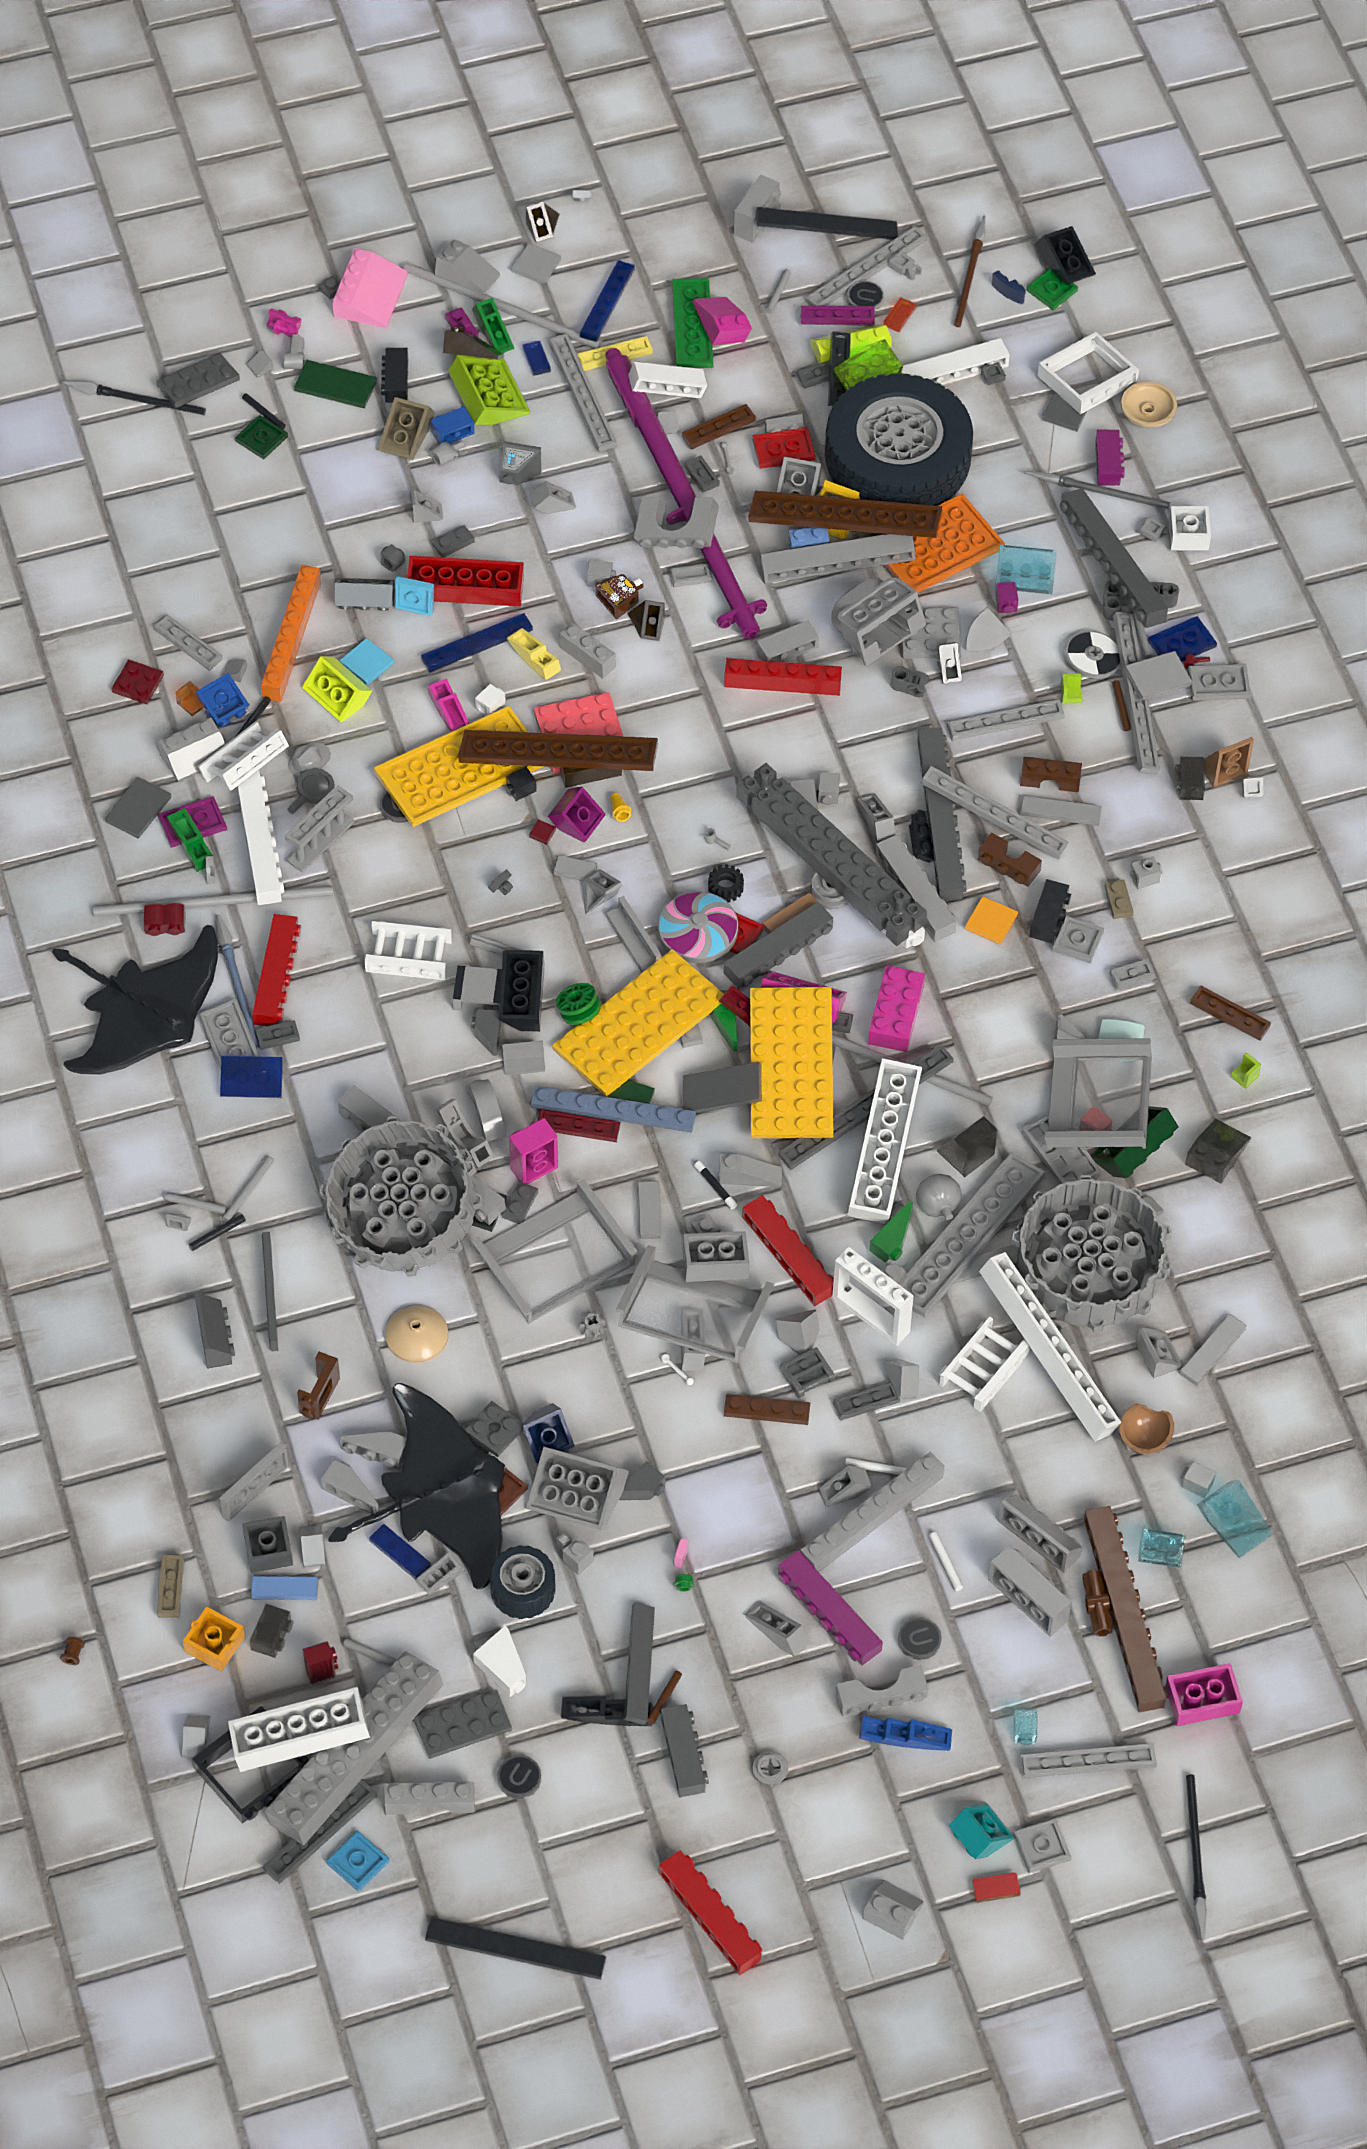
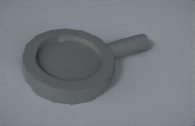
[287,768,335,814]

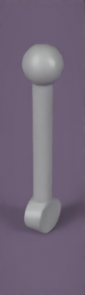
[720,442,734,475]

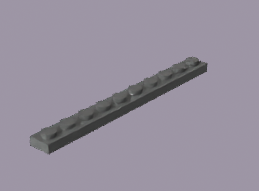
[778,1044,954,1170]

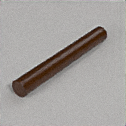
[1112,680,1131,731]
[647,1670,682,1725]

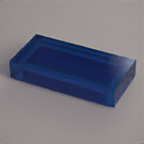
[522,341,551,376]

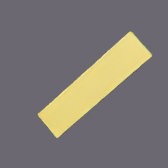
[577,336,653,371]

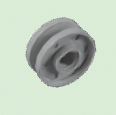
[811,872,848,910]

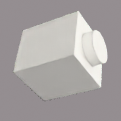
[475,684,505,716]

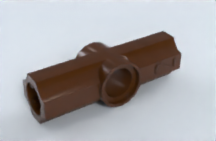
[1082,1570,1113,1637]

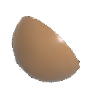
[1119,1403,1175,1455]

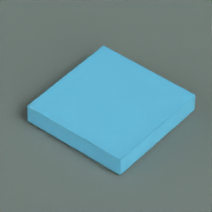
[395,576,434,616]
[339,638,394,686]

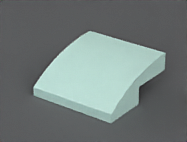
[1098,1019,1145,1062]

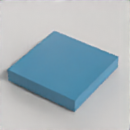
[326,1830,390,1892]

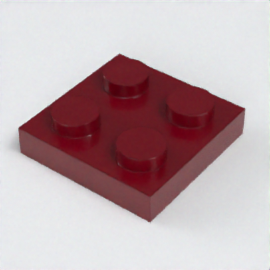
[112,659,164,704]

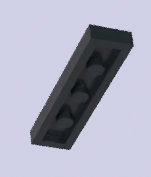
[828,331,851,406]

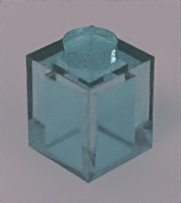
[1013,1709,1038,1745]

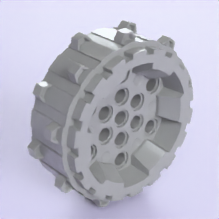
[319,1116,484,1277]
[1011,1175,1172,1332]

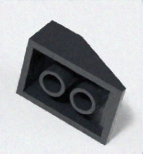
[1034,226,1096,285]

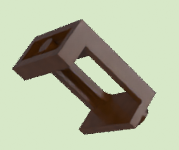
[297,1351,340,1420]

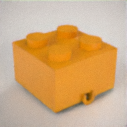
[183,1606,245,1672]

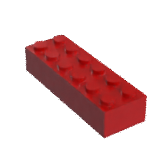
[407,556,524,607]

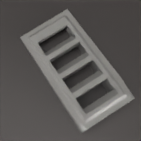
[416,1551,465,1596]

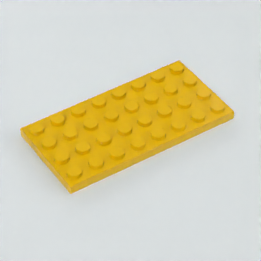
[374,706,544,827]
[552,949,724,1097]
[750,987,833,1138]

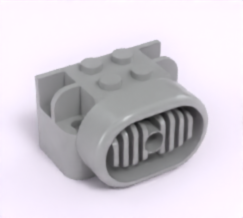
[831,577,926,667]

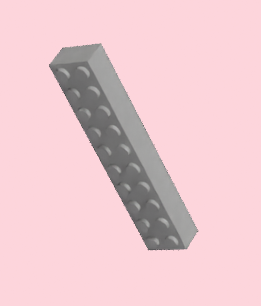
[265,1651,443,1846]

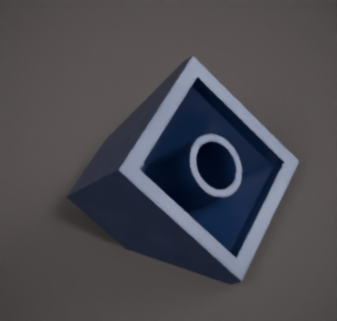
[522,1403,575,1464]

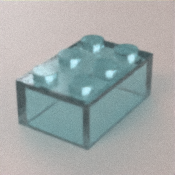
[995,545,1057,594]

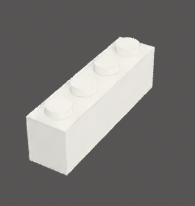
[628,362,708,398]

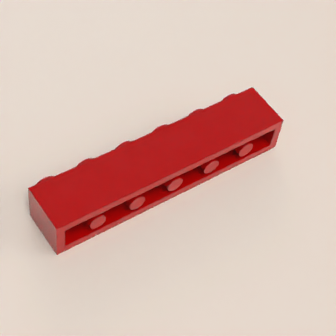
[724,658,842,696]
[252,914,301,1026]
[742,1195,834,1307]
[659,1850,762,1976]

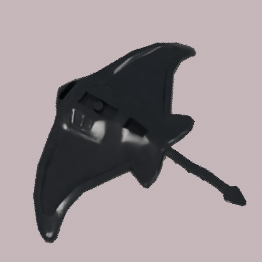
[52,924,218,1075]
[328,1383,505,1590]

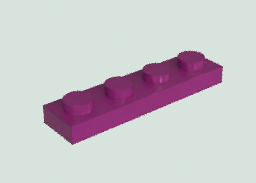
[801,306,875,325]

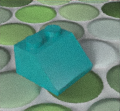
[948,1804,1015,1860]

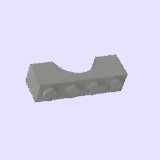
[836,1665,928,1716]
[385,1782,475,1815]

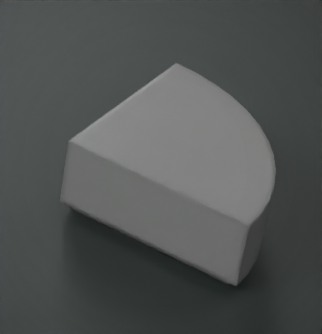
[206,856,215,884]

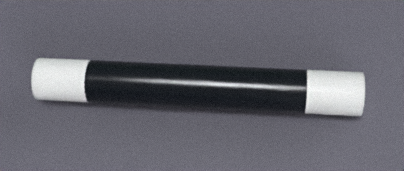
[694,1161,737,1210]

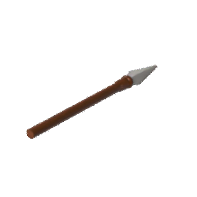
[954,215,985,327]

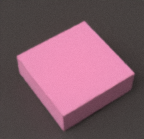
[674,1538,689,1568]

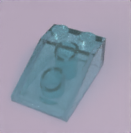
[1197,1480,1273,1558]

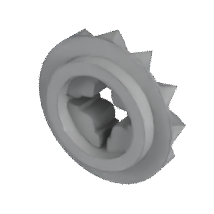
[753,1752,788,1786]

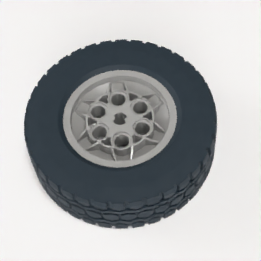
[825,373,973,506]

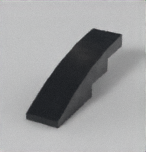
[561,1696,653,1726]

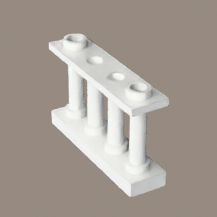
[197,721,289,791]
[365,921,452,980]
[939,1317,1030,1412]

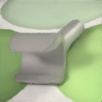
[704,828,730,850]

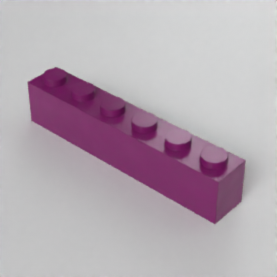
[778,1550,883,1666]

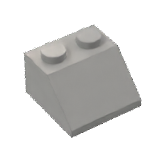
[863,1881,924,1940]

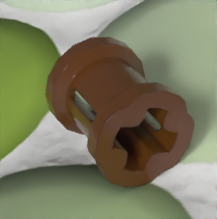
[60,1637,85,1666]

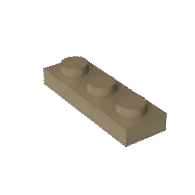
[157,1555,185,1618]

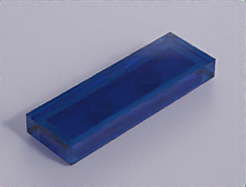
[369,1524,431,1580]

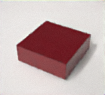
[529,819,556,845]

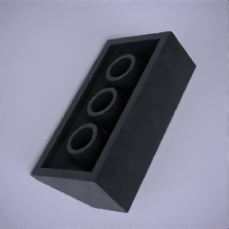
[498,950,545,1032]

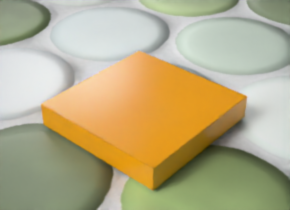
[965,897,1018,945]

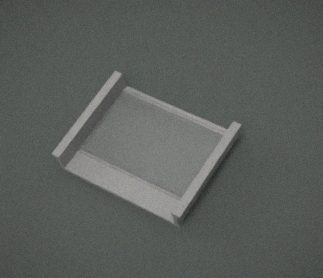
[1045,1038,1152,1149]
[471,1179,638,1324]
[616,1245,774,1363]

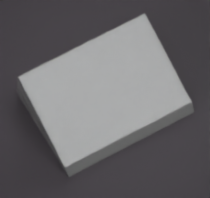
[1136,1327,1183,1378]

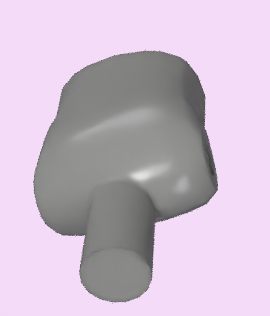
[430,440,465,466]

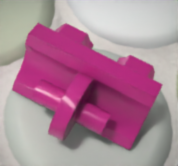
[267,308,302,337]

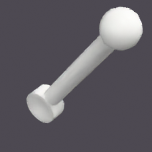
[661,1354,694,1385]

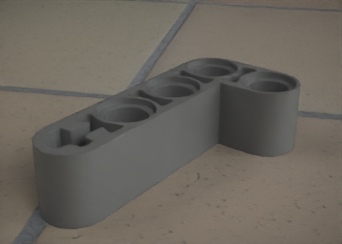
[1103,580,1179,621]

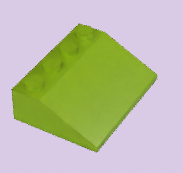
[448,355,530,426]

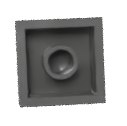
[242,1516,293,1573]

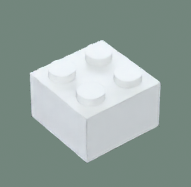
[1169,506,1211,550]

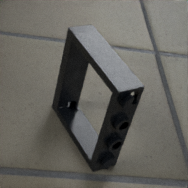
[192,1706,309,1824]

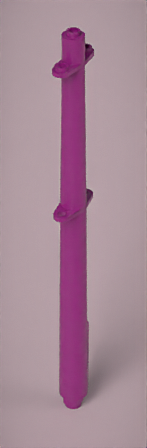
[605,348,767,639]

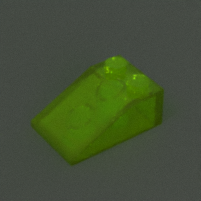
[834,339,903,390]

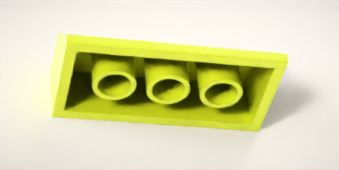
[810,324,892,364]

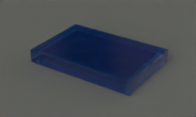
[1148,616,1217,662]
[220,1056,283,1098]

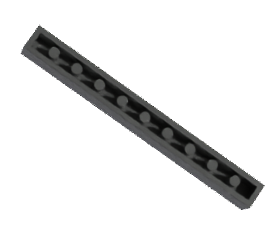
[1060,488,1168,628]
[917,727,967,901]

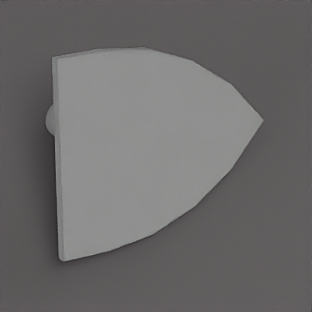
[966,607,1012,651]

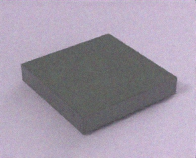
[1042,391,1087,431]

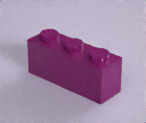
[1095,430,1125,486]

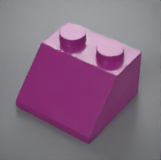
[547,786,606,842]

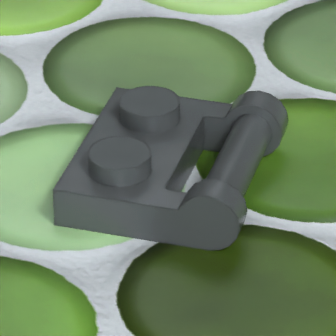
[780,1347,836,1398]

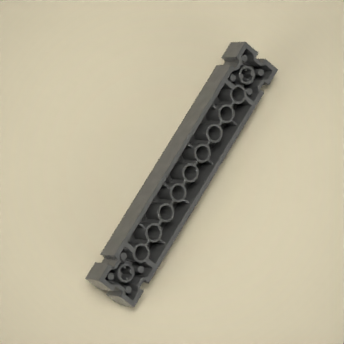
[736,763,927,946]

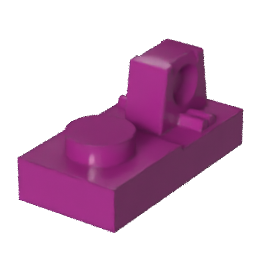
[445,307,479,337]

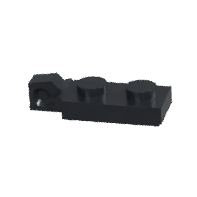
[909,809,934,863]

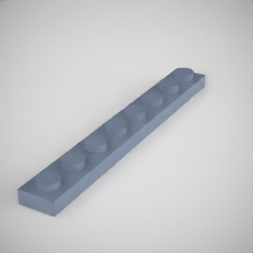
[531,1086,696,1133]

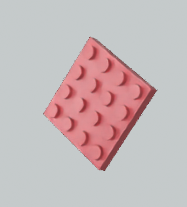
[534,692,623,773]

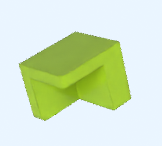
[1061,673,1082,703]
[1230,1053,1261,1089]

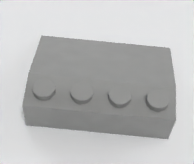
[526,1447,629,1531]

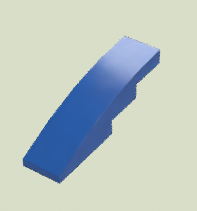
[859,1716,952,1751]

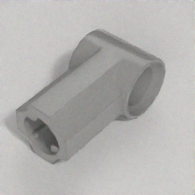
[284,334,304,370]

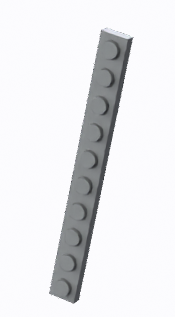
[1113,611,1160,775]

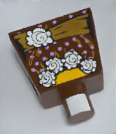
[595,574,644,620]

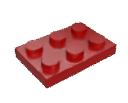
[752,427,815,469]

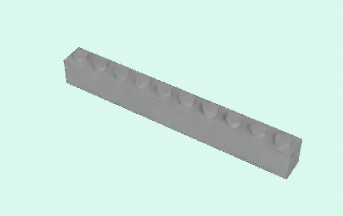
[337,1085,506,1225]

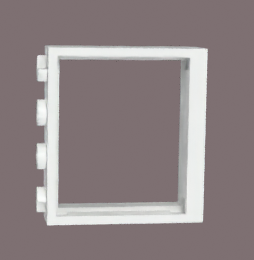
[1038,332,1139,414]
[832,1247,914,1346]

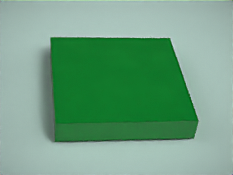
[1026,269,1078,311]

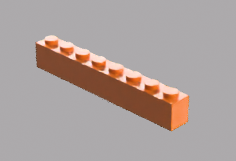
[261,565,321,702]

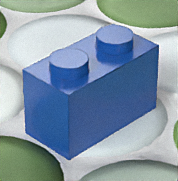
[430,406,474,444]

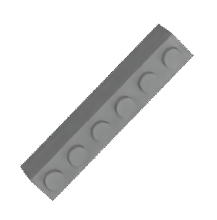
[875,835,957,942]

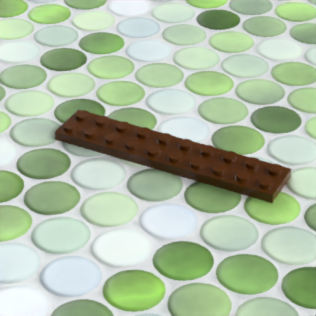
[748,491,943,538]
[458,730,658,771]

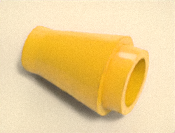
[610,793,631,822]

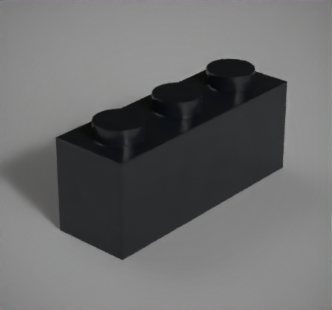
[381,348,408,403]
[1029,879,1072,943]

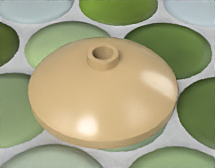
[1121,382,1177,427]
[385,1305,448,1363]

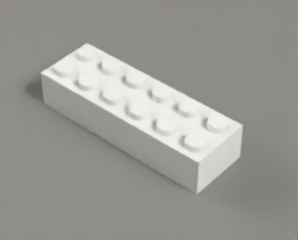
[228,1687,370,1772]

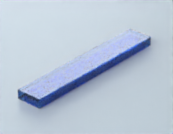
[579,260,635,342]
[421,613,533,673]

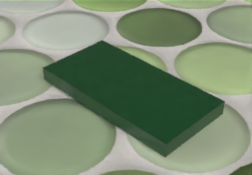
[294,360,377,409]

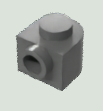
[381,544,405,572]

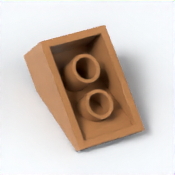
[1202,737,1254,788]

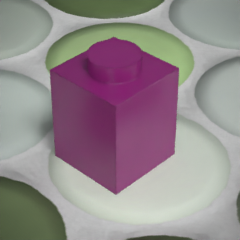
[995,582,1019,613]

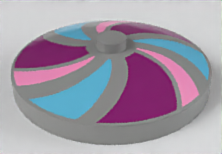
[658,892,738,963]

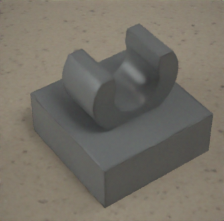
[488,869,513,895]

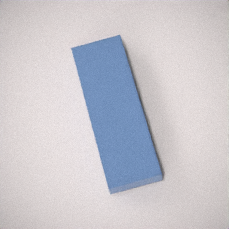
[251,1576,318,1600]

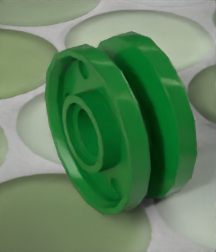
[556,983,601,1025]

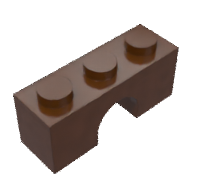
[1020,757,1082,792]
[978,832,1042,887]

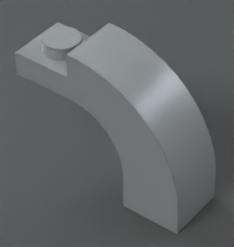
[466,1079,506,1142]
[436,1098,495,1168]

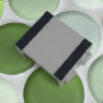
[453,965,502,1011]

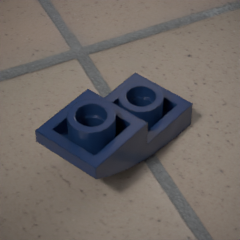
[992,270,1026,304]

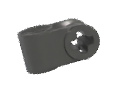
[890,666,929,697]

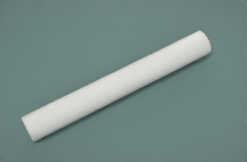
[845,1457,908,1475]
[929,1532,963,1591]

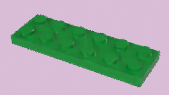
[672,278,713,368]

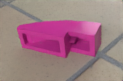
[428,678,470,732]

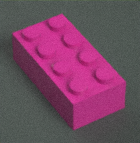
[868,965,925,1052]

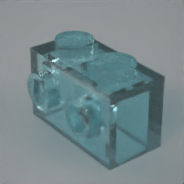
[1138,1529,1186,1568]

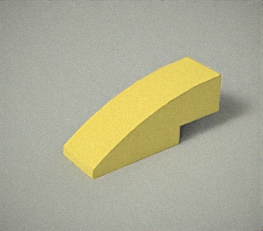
[507,628,561,680]

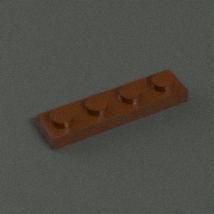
[682,404,756,450]
[1190,986,1271,1041]
[724,1394,810,1425]

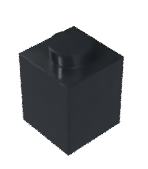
[505,767,537,801]

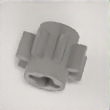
[579,1312,605,1339]

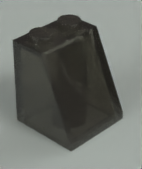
[937,1116,998,1178]

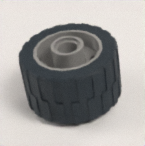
[490,1545,555,1619]

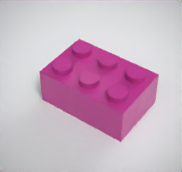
[509,1118,558,1184]
[1165,1663,1243,1726]

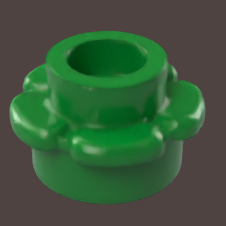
[673,1574,694,1592]

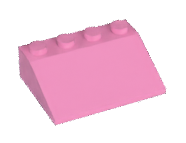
[333,248,408,328]

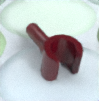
[1184,654,1210,669]

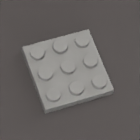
[902,607,961,659]

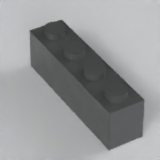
[661,1704,709,1798]

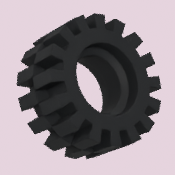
[708,864,744,903]

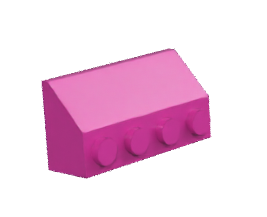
[761,971,847,1022]

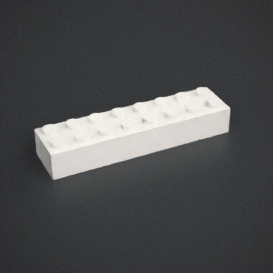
[848,1058,922,1224]

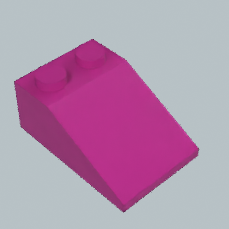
[693,297,752,345]

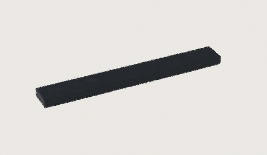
[756,207,898,240]
[425,1917,606,1980]

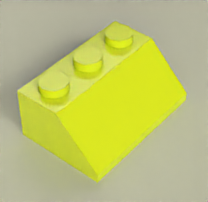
[302,656,372,722]

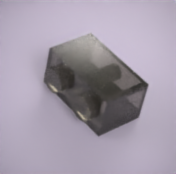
[1175,756,1205,800]
[250,1604,293,1658]

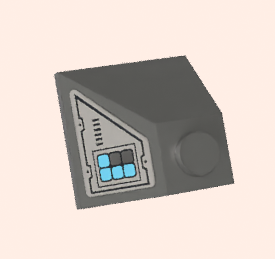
[500,441,542,485]

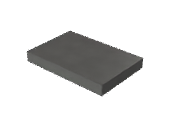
[105,777,171,839]

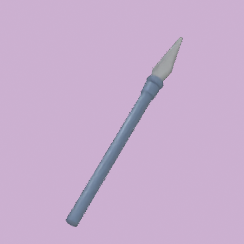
[217,914,259,1047]

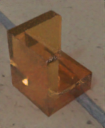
[175,681,204,716]

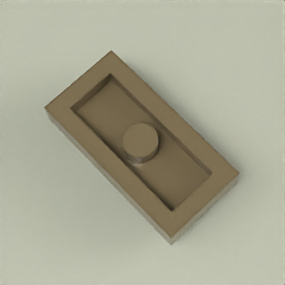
[1104,880,1133,919]

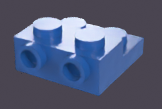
[195,673,249,728]

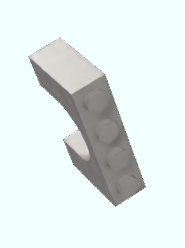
[634,496,719,548]

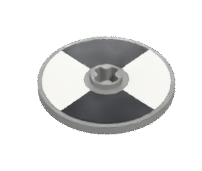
[1065,631,1121,678]

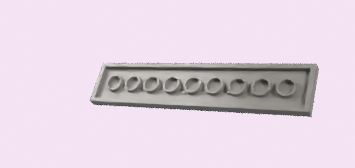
[899,1152,1045,1318]

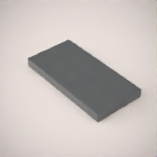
[683,1062,762,1113]

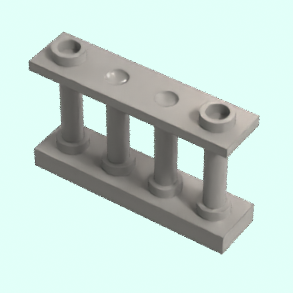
[285,785,355,872]

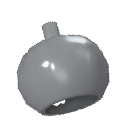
[916,1174,962,1220]

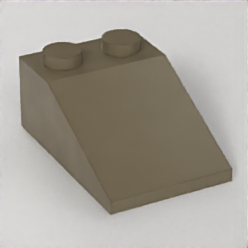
[377,397,435,460]

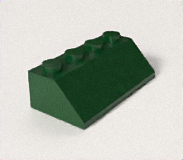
[1090,1106,1179,1178]

